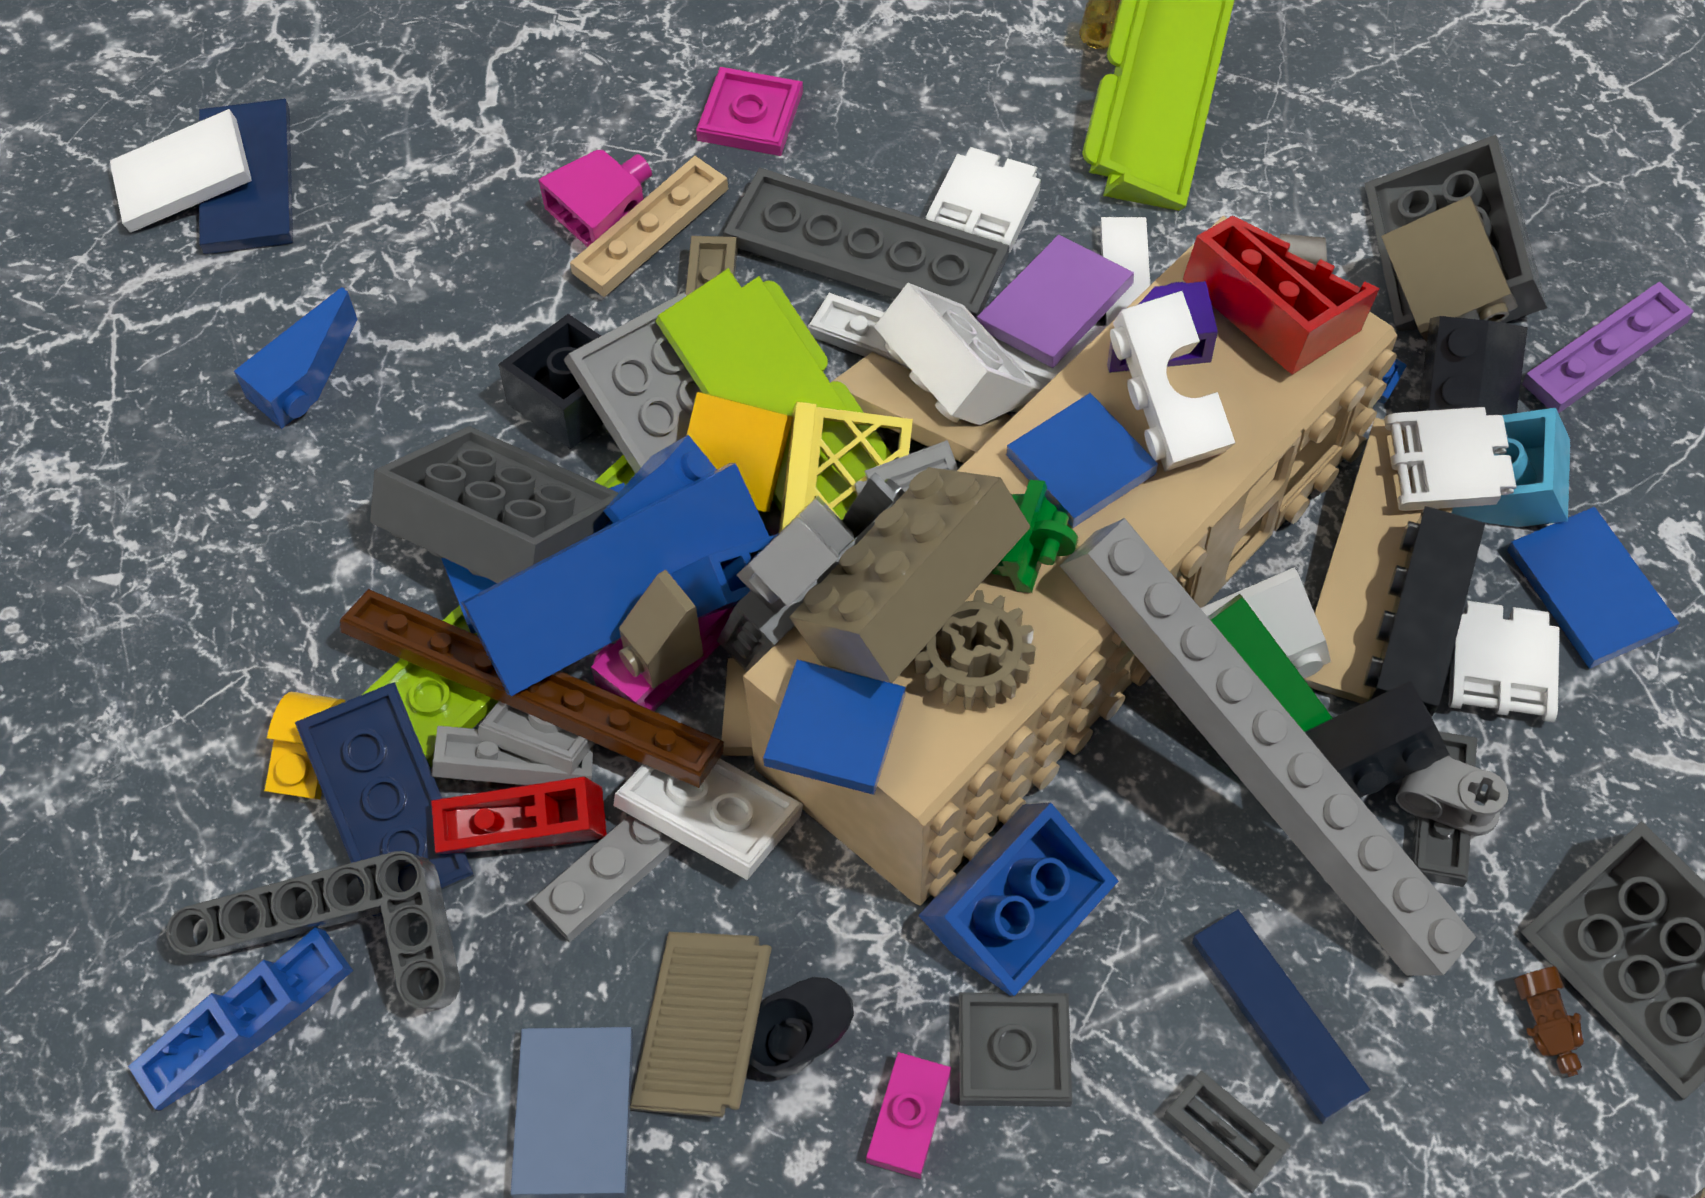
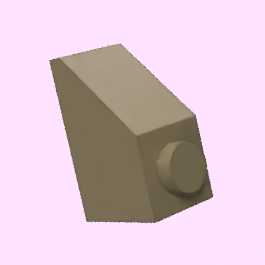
[619,570,704,688]

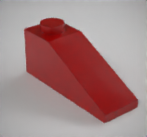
[431,776,607,854]

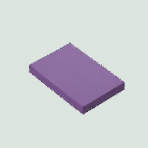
[977,235,1134,368]

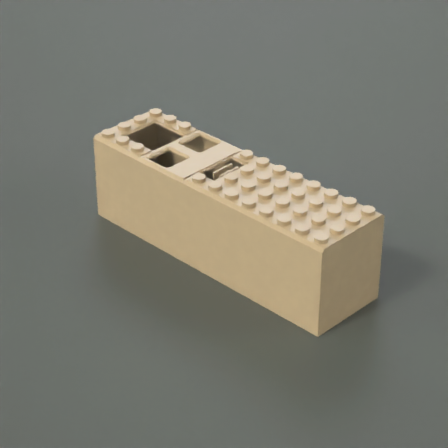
[743,216,1397,906]

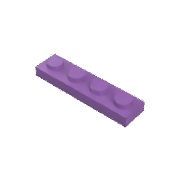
[1522,282,1694,413]

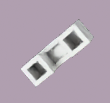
[1110,291,1235,471]

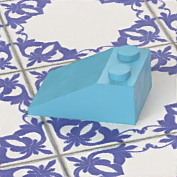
[1452,408,1570,527]

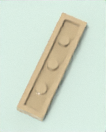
[570,156,728,297]

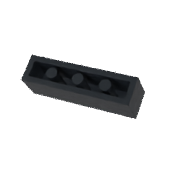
[1363,506,1485,718]

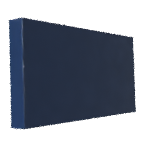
[199,99,293,254]
[295,682,474,918]

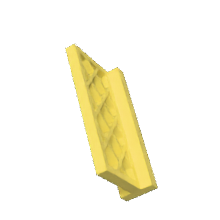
[779,402,913,543]

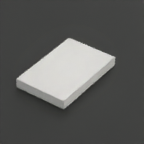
[110,109,252,233]
[613,759,803,880]

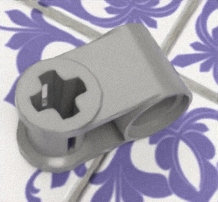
[1396,756,1509,836]

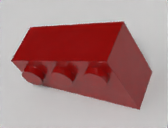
[1183,215,1380,375]

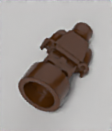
[1513,966,1584,1077]

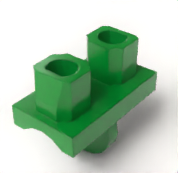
[990,480,1078,593]

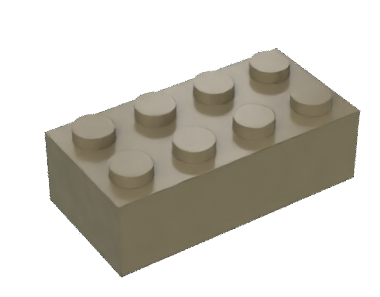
[789,467,1030,683]

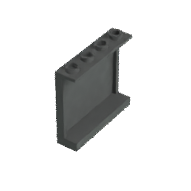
[717,472,905,672]

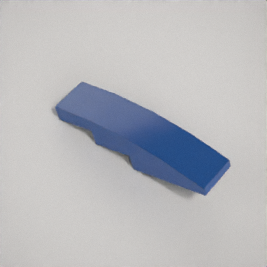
[128,927,353,1110]

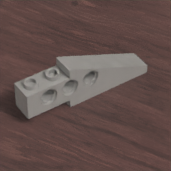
[737,496,854,614]

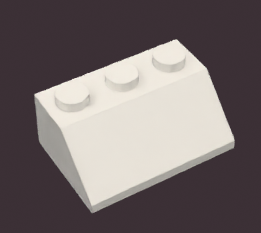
[874,283,1041,425]

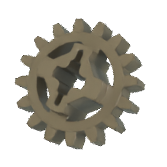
[915,590,1036,710]

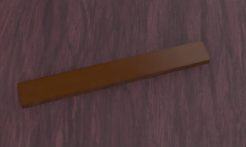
[340,589,724,788]

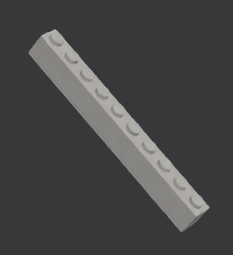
[1060,518,1476,976]

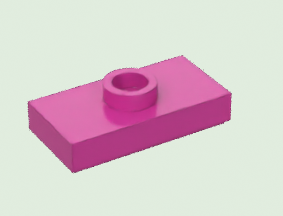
[866,1052,951,1179]

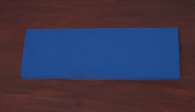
[461,463,769,696]

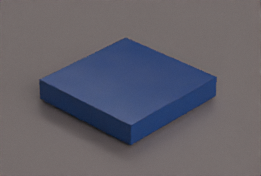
[1006,393,1158,528]
[763,659,905,795]

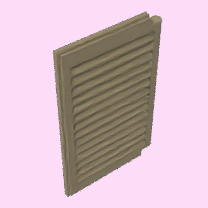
[630,932,772,1118]

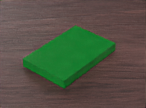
[1208,594,1333,732]

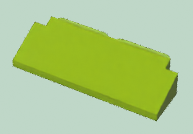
[1082,0,1234,211]
[655,268,892,520]

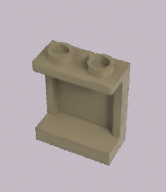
[1381,196,1518,342]

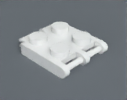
[926,147,1041,253]
[1384,407,1516,511]
[1449,601,1559,722]

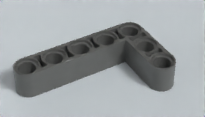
[166,851,460,1009]

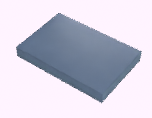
[510,1027,633,1198]

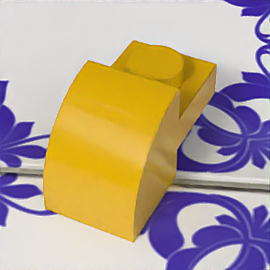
[264,692,346,800]

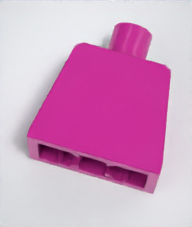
[538,150,652,247]

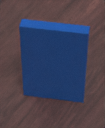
[1507,507,1680,669]

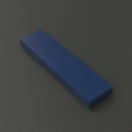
[1192,909,1371,1124]

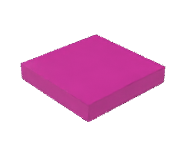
[696,67,803,156]

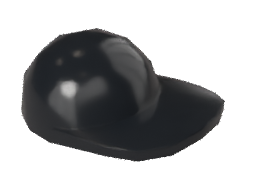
[749,977,854,1078]

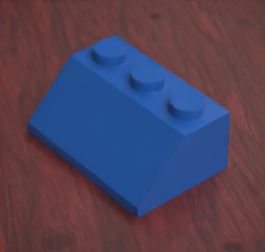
[918,802,1119,996]

